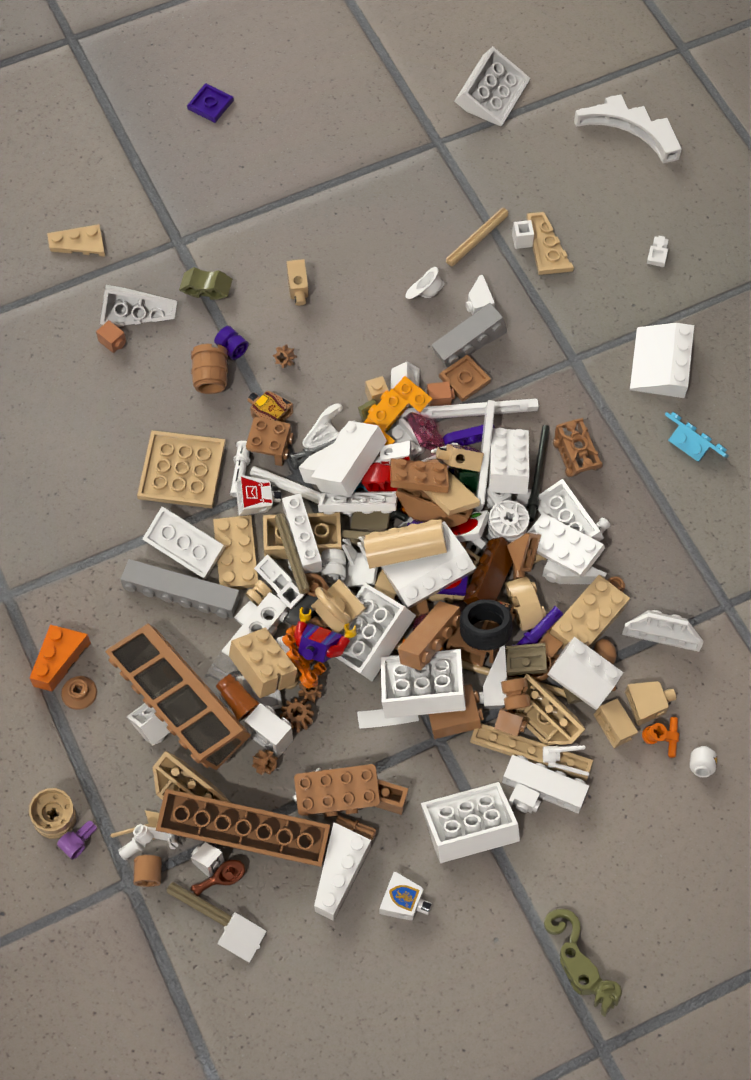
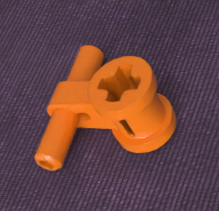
[642,717,679,758]

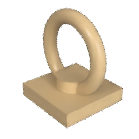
[311,579,367,634]

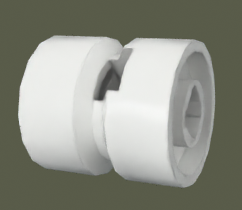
[321,549,346,584]

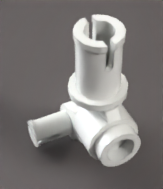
[118,824,178,860]

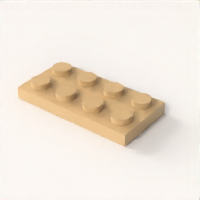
[213,515,258,589]

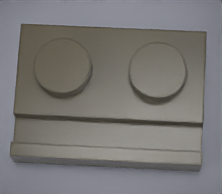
[505,643,547,676]

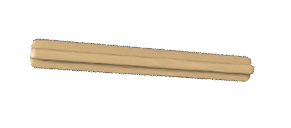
[446,208,509,267]

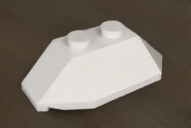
[622,610,703,652]

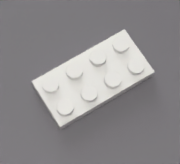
[318,491,398,515]
[143,507,226,579]
[527,513,605,578]

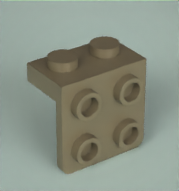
[342,511,391,545]

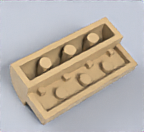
[364,519,447,569]

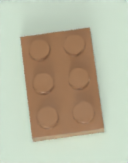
[390,458,449,493]

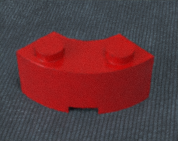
[362,462,399,501]

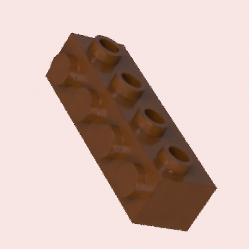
[463,537,513,605]

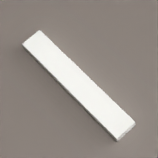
[474,400,495,511]

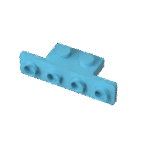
[665,412,729,462]

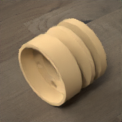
[29,788,76,839]

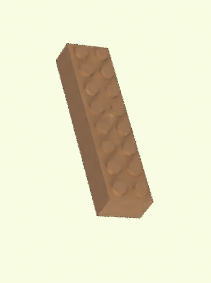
[156,788,330,867]

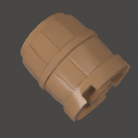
[191,344,228,394]

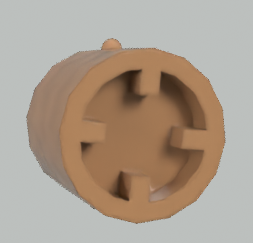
[133,855,162,887]

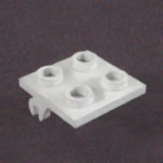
[342,536,378,588]

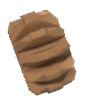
[280,697,314,733]

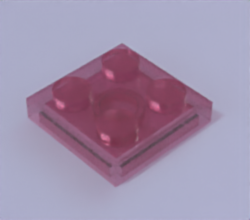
[406,412,444,450]

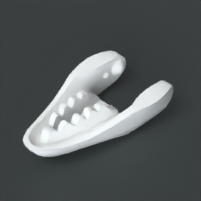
[302,404,356,449]

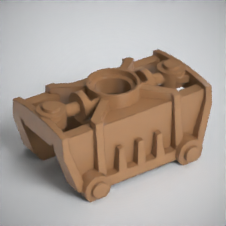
[553,418,602,477]

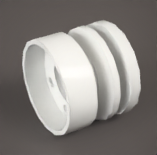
[487,500,529,543]

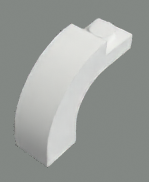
[254,554,306,609]

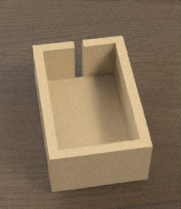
[229,627,297,698]

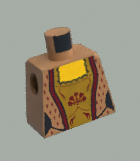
[247,391,293,422]

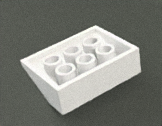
[454,46,530,126]
[630,323,694,398]
[381,521,476,609]
[333,583,416,681]
[381,649,466,718]
[421,782,520,863]

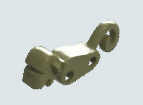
[544,909,622,1017]

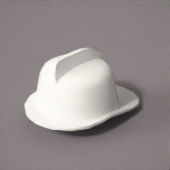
[405,267,444,299]

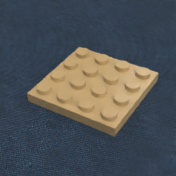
[137,430,225,509]

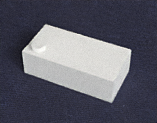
[311,421,387,497]

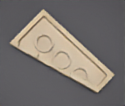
[526,212,574,275]

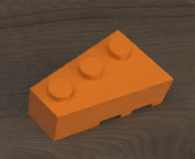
[30,625,91,691]

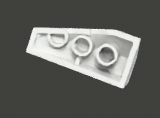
[100,285,177,327]

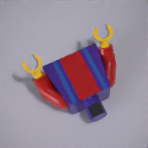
[294,607,357,662]

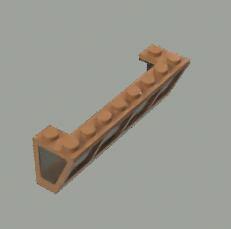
[105,624,251,770]

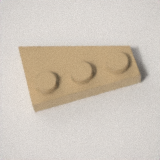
[47,224,105,256]

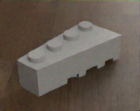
[432,303,507,367]

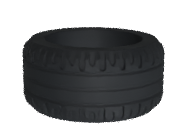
[460,600,512,651]

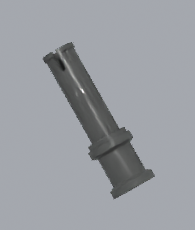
[288,439,336,470]

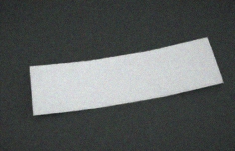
[357,709,419,729]

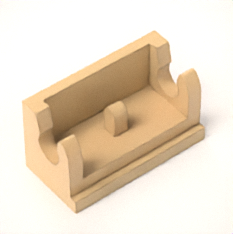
[594,699,638,748]

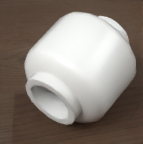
[690,746,717,778]

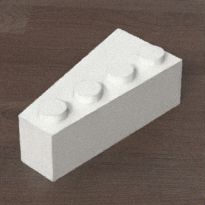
[314,822,371,921]

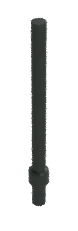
[527,425,549,522]

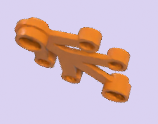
[282,625,327,689]

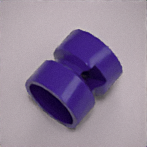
[214,326,249,360]

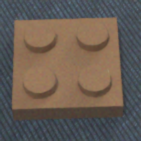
[439,354,491,402]

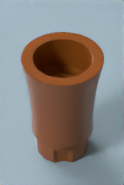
[216,674,260,722]

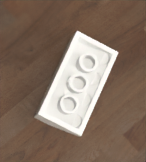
[538,479,604,542]

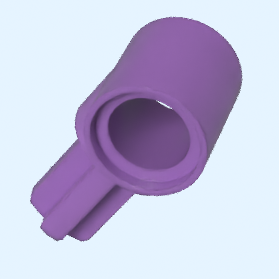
[57,821,97,860]

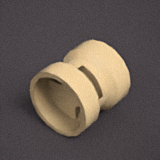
[245,580,273,606]

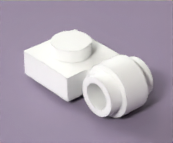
[647,236,669,267]

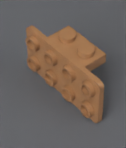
[294,764,380,817]

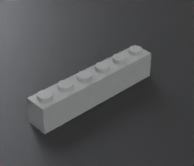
[120,559,240,618]

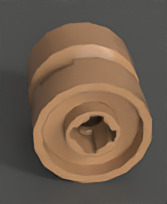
[501,678,531,710]

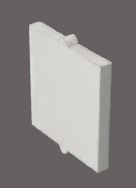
[217,912,267,963]

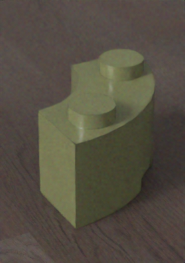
[179,267,233,300]

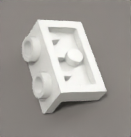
[386,417,425,459]

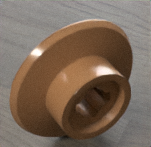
[61,676,97,710]

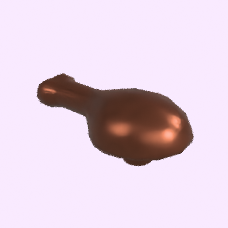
[191,860,245,896]

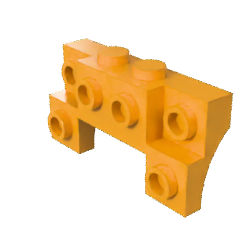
[363,376,433,445]

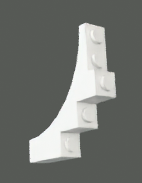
[574,95,682,164]

